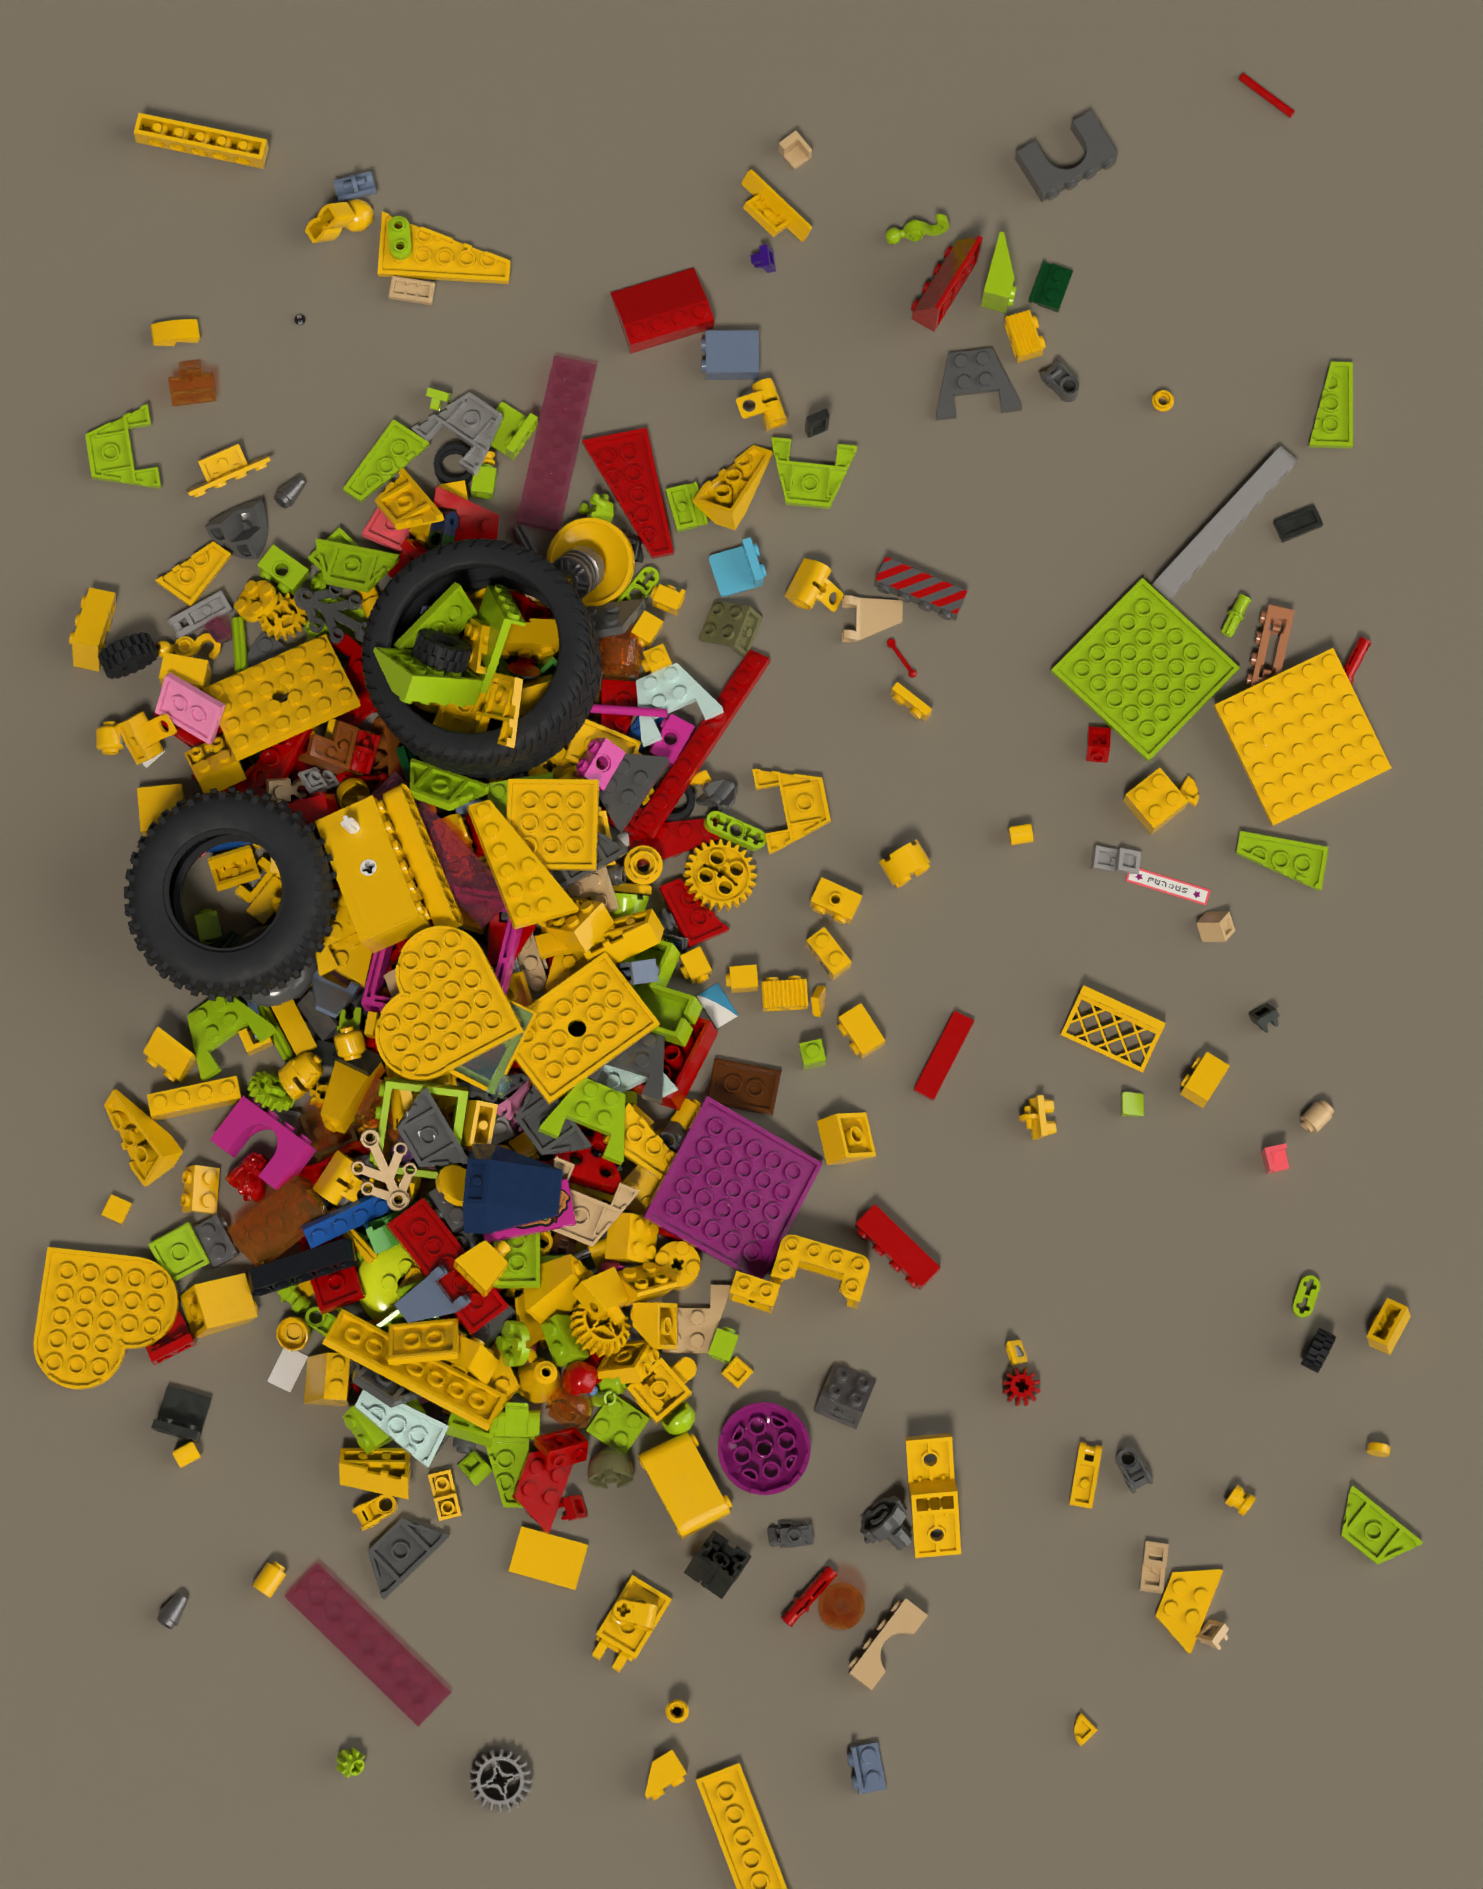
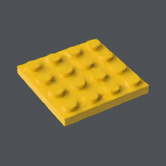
[507,779,599,871]

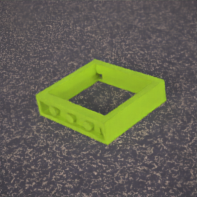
[368,1077,469,1179]

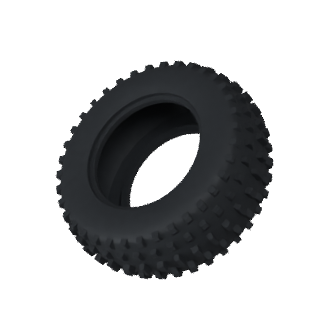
[124,787,339,1003]

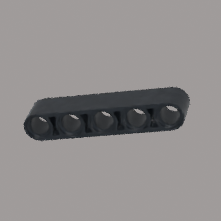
[247,1239,357,1296]

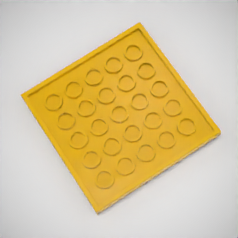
[1213,648,1392,826]

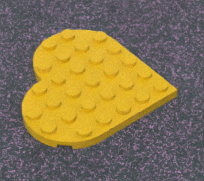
[375,925,524,1081]
[33,1247,179,1390]

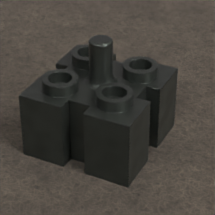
[684,1530,752,1599]

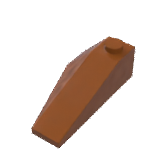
[364,717,408,800]

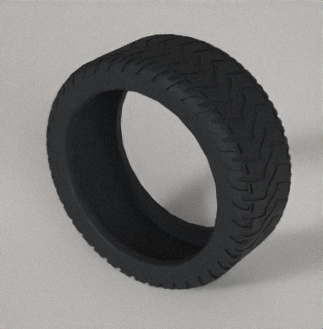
[362,538,601,780]

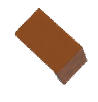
[298,721,359,775]

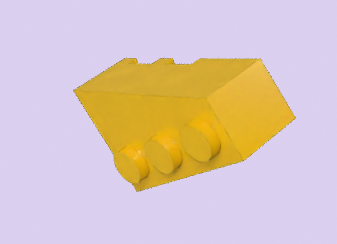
[69,587,116,672]
[500,618,559,660]
[583,908,664,964]

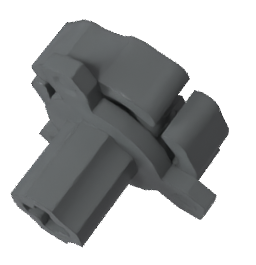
[860,1496,912,1550]

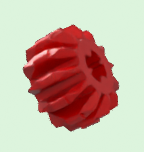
[1002,1367,1041,1407]

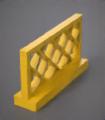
[1060,985,1166,1073]

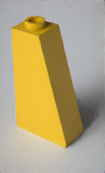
[320,1060,385,1134]

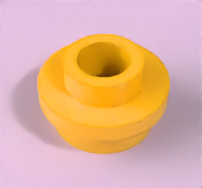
[1152,390,1174,412]

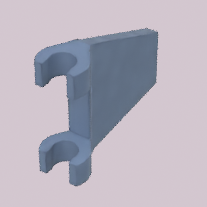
[312,968,361,1018]
[394,1265,471,1323]

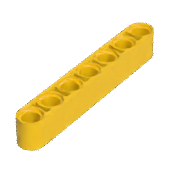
[382,783,463,928]

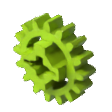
[247,1071,296,1112]

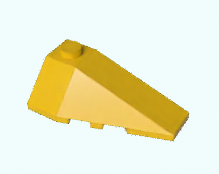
[693,445,773,530]
[104,1089,183,1187]

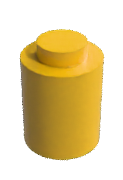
[252,1561,286,1598]

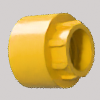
[623,846,663,885]

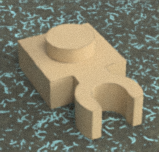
[266,778,306,803]

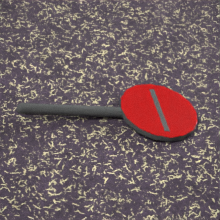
[507,662,540,679]

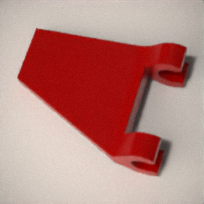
[488,908,535,967]

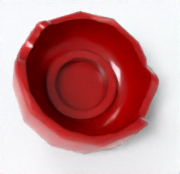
[562,1361,598,1397]

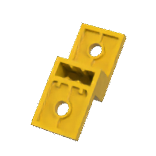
[905,1433,961,1558]

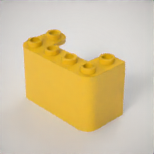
[770,1234,870,1309]

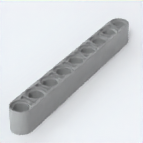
[1152,446,1298,600]

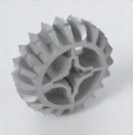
[469,1748,532,1813]

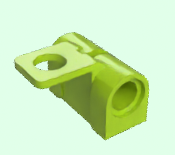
[493,1402,541,1440]

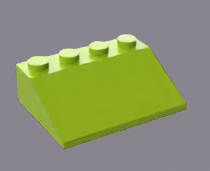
[373,647,483,707]

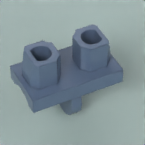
[333,171,377,203]

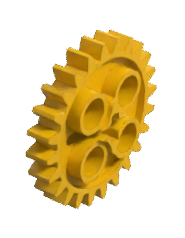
[683,839,757,912]

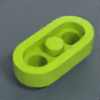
[388,216,412,261]

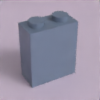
[701,330,759,380]

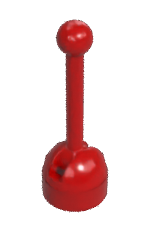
[336,770,387,784]

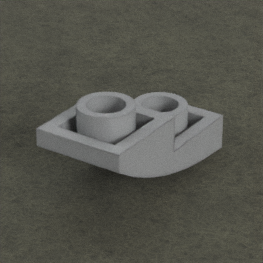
[298,767,340,794]

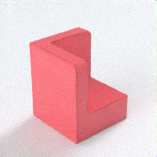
[1261,1143,1290,1174]

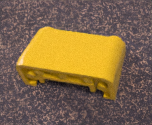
[638,1432,733,1540]

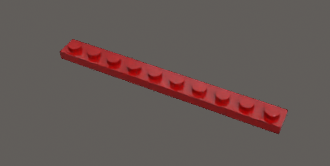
[633,649,770,839]

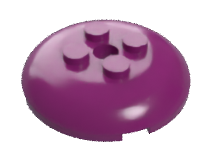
[718,1402,810,1495]

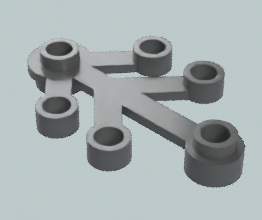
[294,585,367,644]

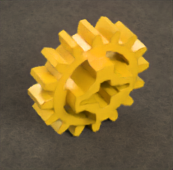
[258,593,307,641]

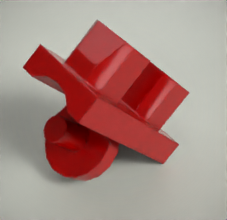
[349,730,381,776]

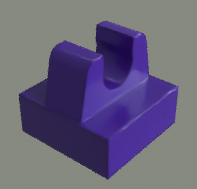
[750,244,776,273]

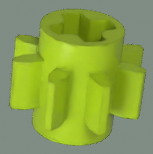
[336,1747,365,1778]

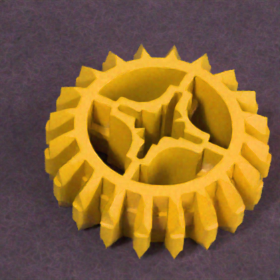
[569,1303,631,1357]

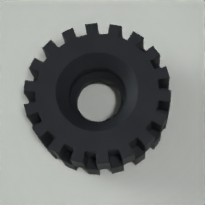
[412,628,473,673]
[98,632,159,679]

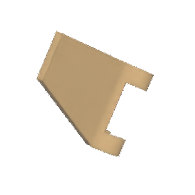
[841,595,903,643]

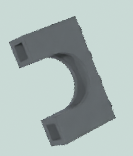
[1015,111,1118,202]

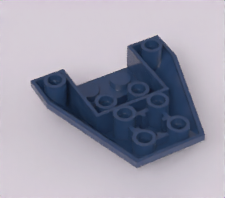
[463,1144,563,1235]

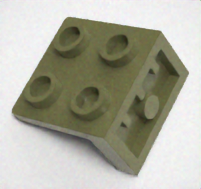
[699,600,762,657]

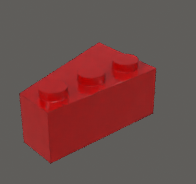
[287,791,338,829]

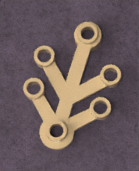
[351,1128,417,1211]

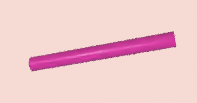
[590,704,668,718]

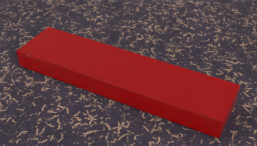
[913,1010,974,1101]

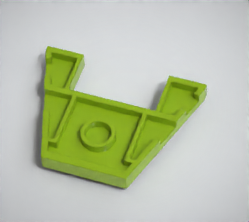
[85,404,161,489]
[771,437,857,509]
[187,996,278,1082]
[538,1078,626,1166]

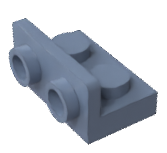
[847,1742,886,1794]

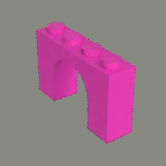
[210,1096,317,1195]

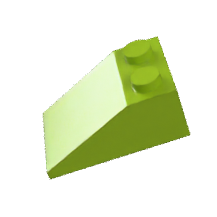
[980,231,1017,313]

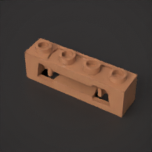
[1245,604,1295,688]

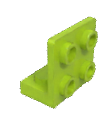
[491,402,538,461]

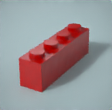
[855,1204,941,1290]

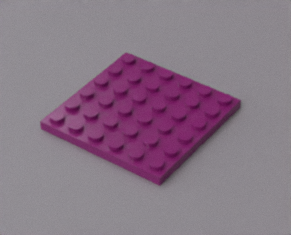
[642,1096,823,1279]

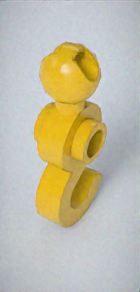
[155,633,222,661]

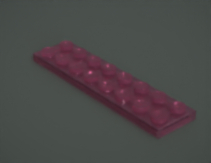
[516,356,597,532]
[370,771,505,928]
[285,1563,451,1727]

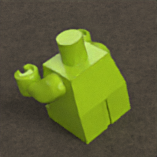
[579,493,614,523]

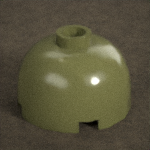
[587,1447,634,1489]

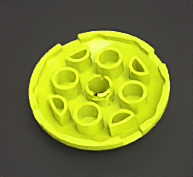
[358,1244,415,1320]

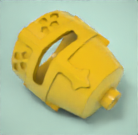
[278,1051,324,1099]

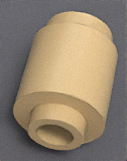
[1301,1100,1334,1133]

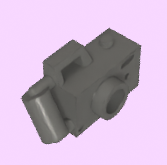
[767,1521,814,1548]

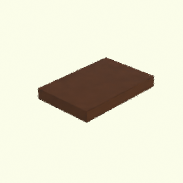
[707,1058,782,1116]

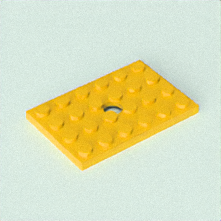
[202,634,361,762]
[503,952,660,1105]

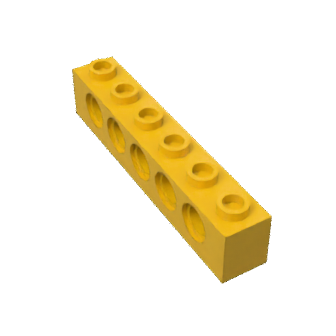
[133,113,269,169]

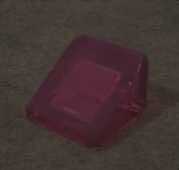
[205,617,232,643]

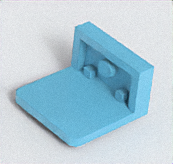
[709,537,767,597]

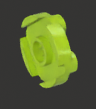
[496,1320,530,1367]

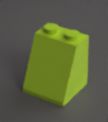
[342,1399,426,1455]

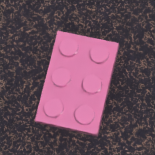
[155,672,225,745]

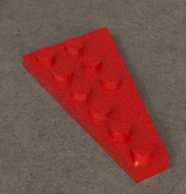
[582,427,674,559]

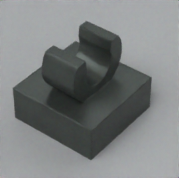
[1249,1003,1280,1033]

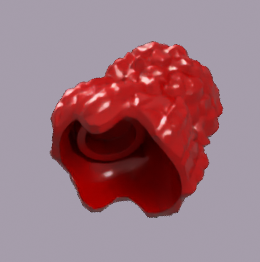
[225,1152,270,1202]

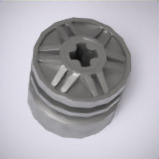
[552,546,605,599]

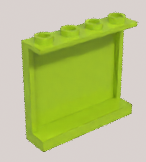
[468,584,526,694]

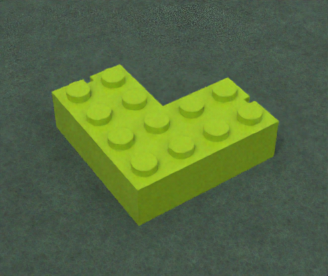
[619,940,703,1047]

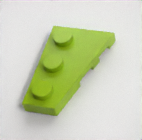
[486,1437,529,1508]

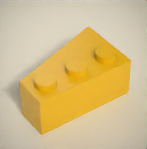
[339,1448,411,1500]

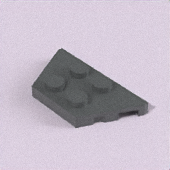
[586,598,646,638]
[599,754,670,833]
[548,832,628,889]
[515,1085,592,1156]
[396,1086,468,1167]
[352,1361,422,1408]
[368,1518,449,1600]

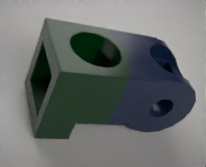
[426,511,459,550]

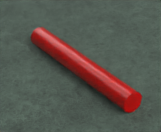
[1238,73,1295,118]

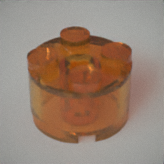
[599,636,642,680]
[817,1583,865,1631]

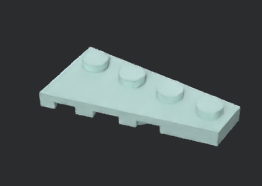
[355,1390,449,1469]

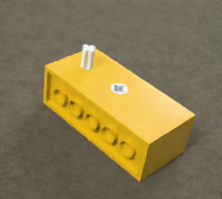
[315,795,431,953]

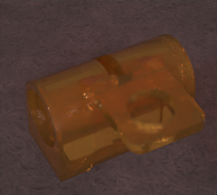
[168,359,217,407]

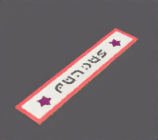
[1125,868,1211,906]

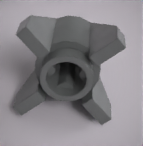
[696,779,737,815]

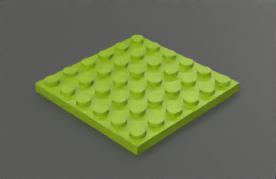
[1051,578,1240,762]

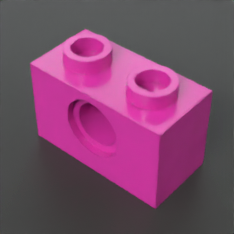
[648,714,695,768]
[573,737,626,791]

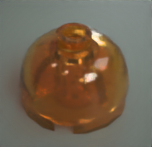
[546,1387,593,1429]

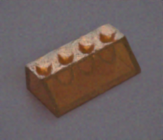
[227,1175,329,1267]

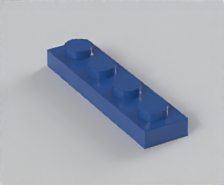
[301,1187,393,1249]

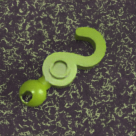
[885,214,950,245]

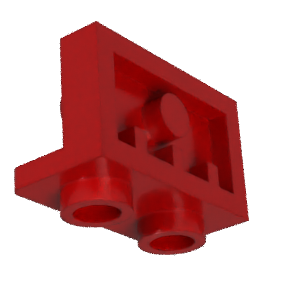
[534,1426,589,1471]

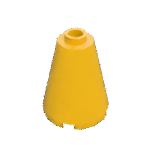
[516,1357,561,1404]

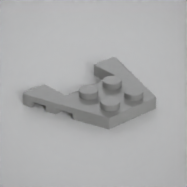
[411,392,503,476]

